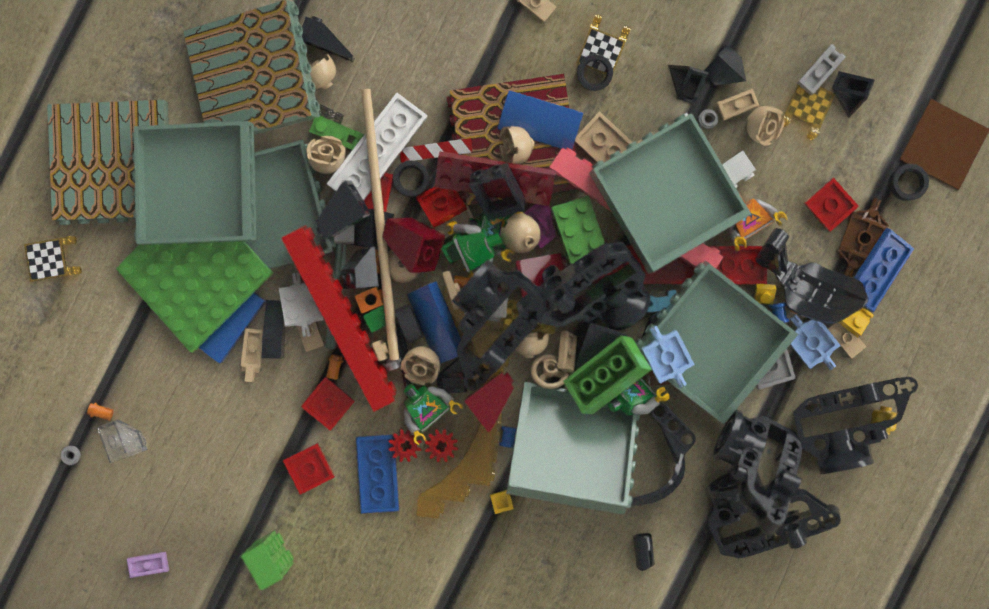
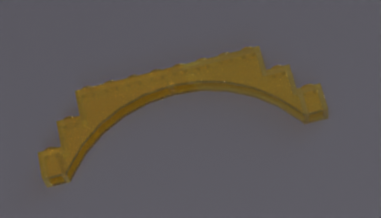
[416,286,511,519]

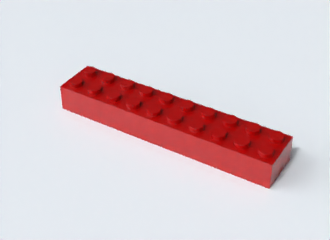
[281,225,397,412]

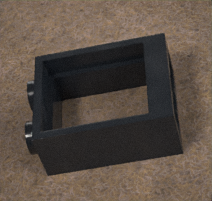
[469,163,526,221]

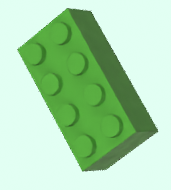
[551,196,612,275]
[563,336,652,414]
[241,530,294,591]

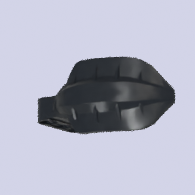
[755,228,868,324]
[631,402,696,506]

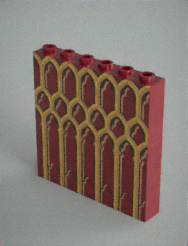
[447,74,578,206]

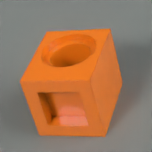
[354,287,384,314]

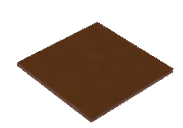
[899,99,989,190]

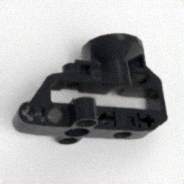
[516,242,650,330]
[452,259,547,391]
[793,377,918,475]
[712,409,802,535]
[706,472,841,558]

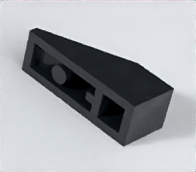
[302,16,355,62]
[262,300,285,359]

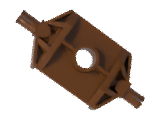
[836,198,889,277]

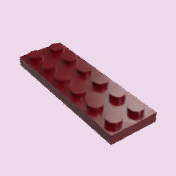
[435,151,556,206]

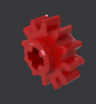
[425,428,458,463]
[388,429,422,462]

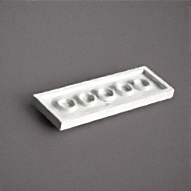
[327,93,428,200]

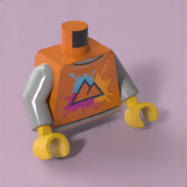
[727,193,788,251]

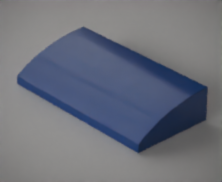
[498,90,583,150]
[407,281,461,363]
[199,292,266,364]

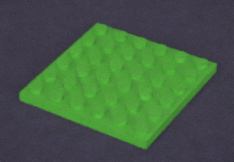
[116,241,273,353]

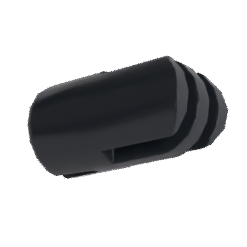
[633,533,655,571]

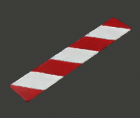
[400,138,473,162]

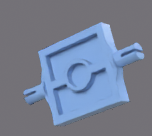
[790,314,841,370]
[641,325,694,388]

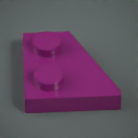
[524,204,556,248]

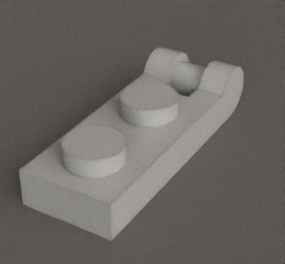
[797,44,846,95]

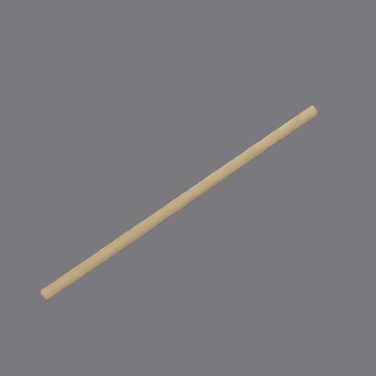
[361,89,399,360]

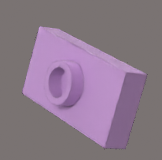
[127,552,169,578]

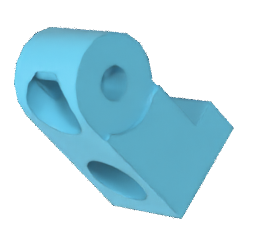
[647,290,676,312]

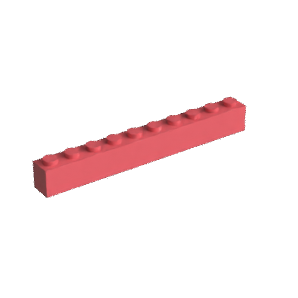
[548,148,723,268]

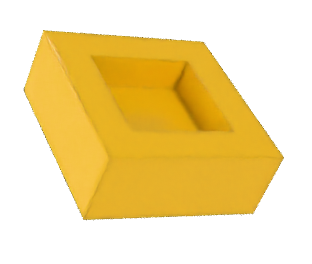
[753,284,777,304]
[490,490,514,514]

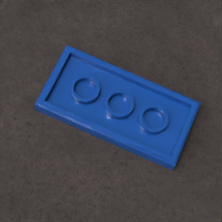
[854,228,915,312]
[356,434,399,514]

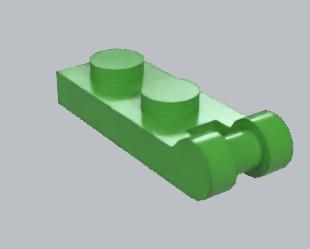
[309,115,364,151]

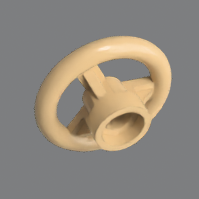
[531,355,569,389]

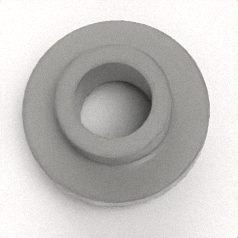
[699,109,718,129]
[383,357,402,371]
[61,446,81,465]

